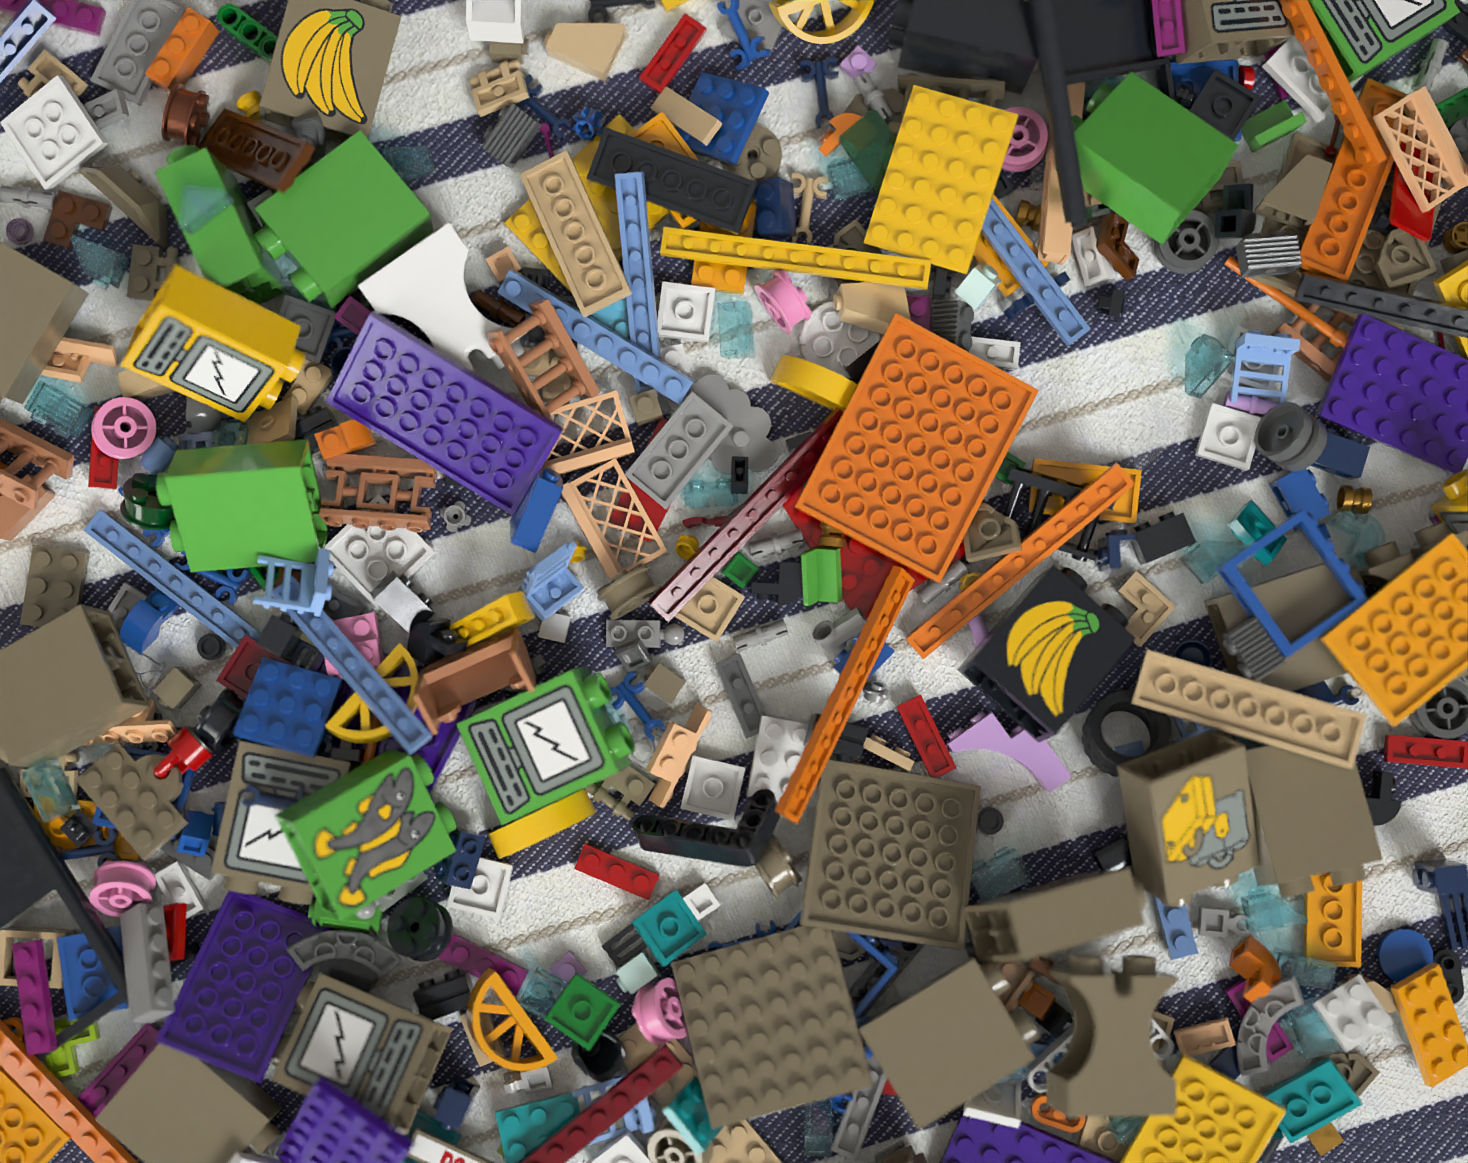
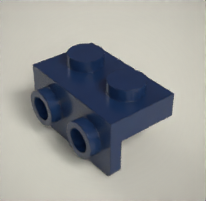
[1095,530,1136,572]
[435,826,485,889]

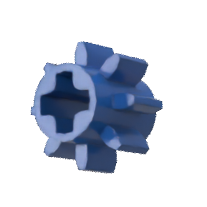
[572,106,606,142]

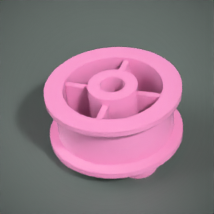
[1002,107,1048,172]
[754,269,812,334]
[91,397,156,459]
[89,861,156,918]
[632,978,688,1045]

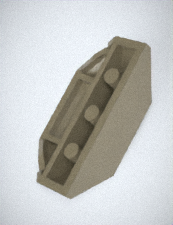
[79,165,168,248]

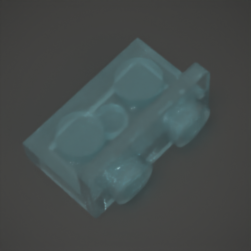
[518,966,568,1021]

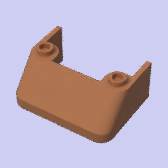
[413,628,536,735]

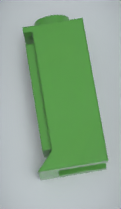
[308,898,383,939]

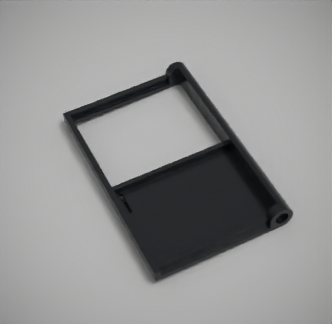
[1029,0,1176,228]
[0,767,129,1061]

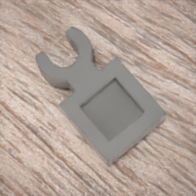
[1198,907,1248,938]

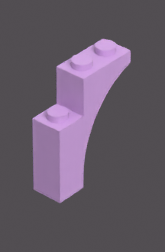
[945,711,1072,793]

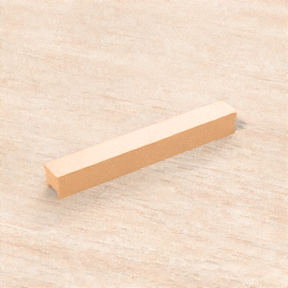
[1036,82,1085,265]

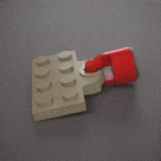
[75,725,214,860]

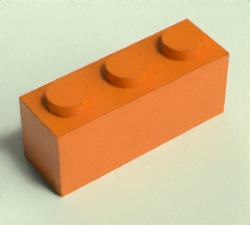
[145,7,219,93]

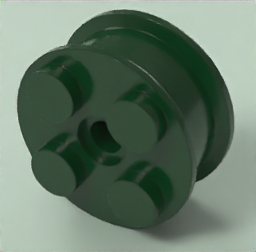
[120,473,176,530]

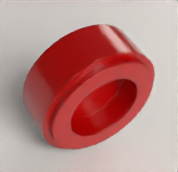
[1238,65,1255,91]

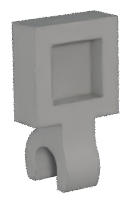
[503,1065,553,1095]

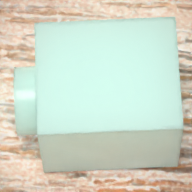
[955,263,1002,310]
[616,952,661,995]

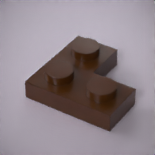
[43,190,113,250]
[1096,212,1139,281]

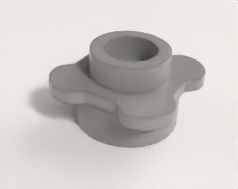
[440,501,472,532]
[863,681,889,704]

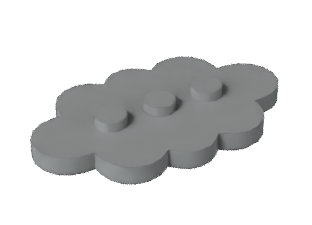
[664,374,776,474]

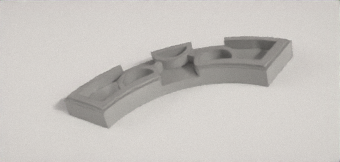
[1237,976,1304,1077]

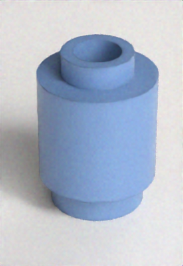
[139,436,179,475]

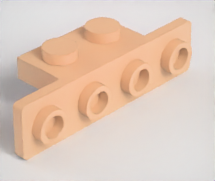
[41,337,118,383]
[83,700,178,746]
[646,703,712,808]

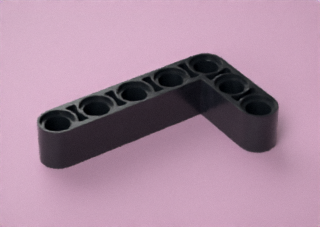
[632,789,780,867]
[849,939,925,1018]

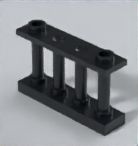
[1003,464,1116,562]

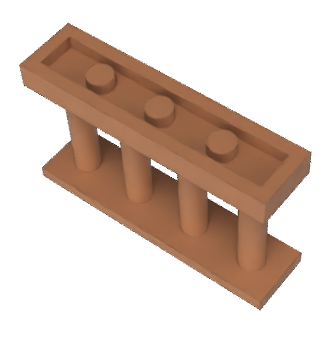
[486,298,601,422]
[1271,303,1356,383]
[0,418,74,510]

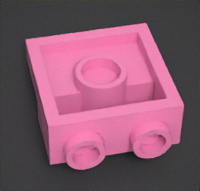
[324,612,385,680]

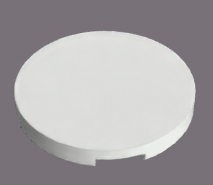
[800,301,881,379]

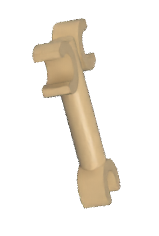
[791,173,829,245]

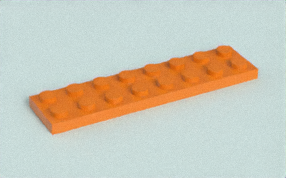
[1299,78,1408,281]

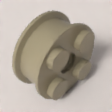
[723,125,782,181]
[596,563,661,620]
[755,834,803,900]
[647,1118,713,1163]

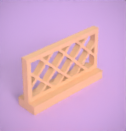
[1372,86,1468,213]
[542,390,635,475]
[561,458,668,584]

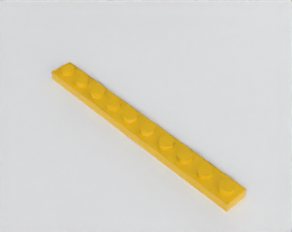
[660,227,931,289]

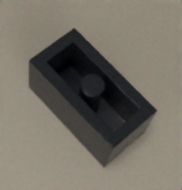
[731,456,749,494]

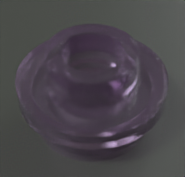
[6,218,34,245]

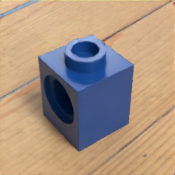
[176,810,215,857]

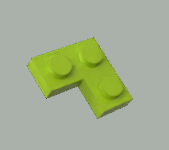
[45,1018,101,1078]

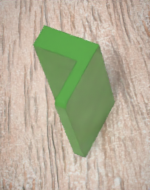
[1241,101,1307,153]
[801,546,843,606]

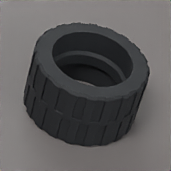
[1081,688,1172,777]

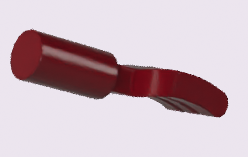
[682,515,731,529]

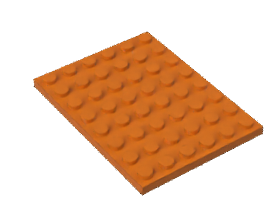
[794,313,1039,583]

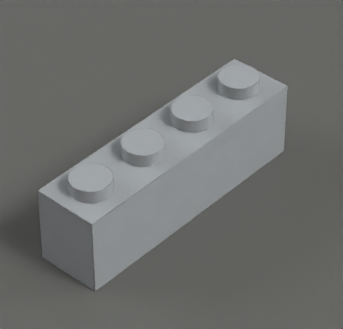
[120,903,175,1023]

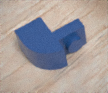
[120,588,179,654]

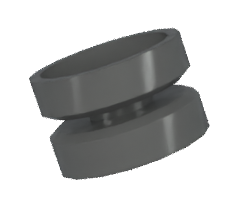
[1254,402,1328,472]

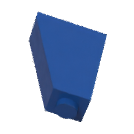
[510,468,563,553]

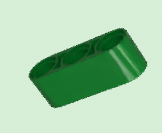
[217,4,278,65]

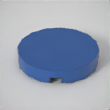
[1376,928,1433,982]

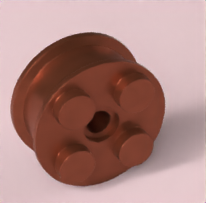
[161,83,210,147]

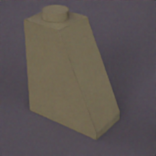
[1254,154,1333,231]

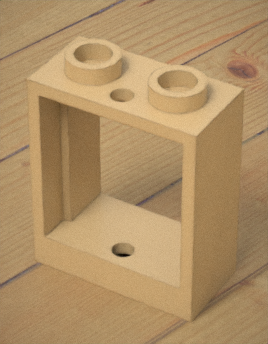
[0,926,75,988]

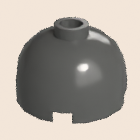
[186,396,228,435]

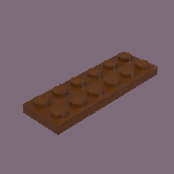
[198,108,316,194]

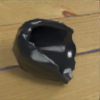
[571,1030,626,1083]

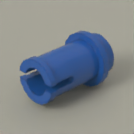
[211,802,226,837]

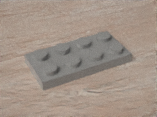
[90,0,186,106]
[625,391,734,509]

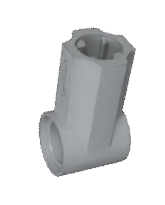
[812,607,867,656]

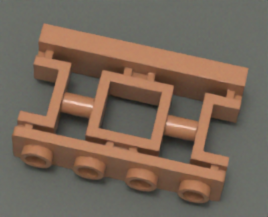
[319,454,438,533]

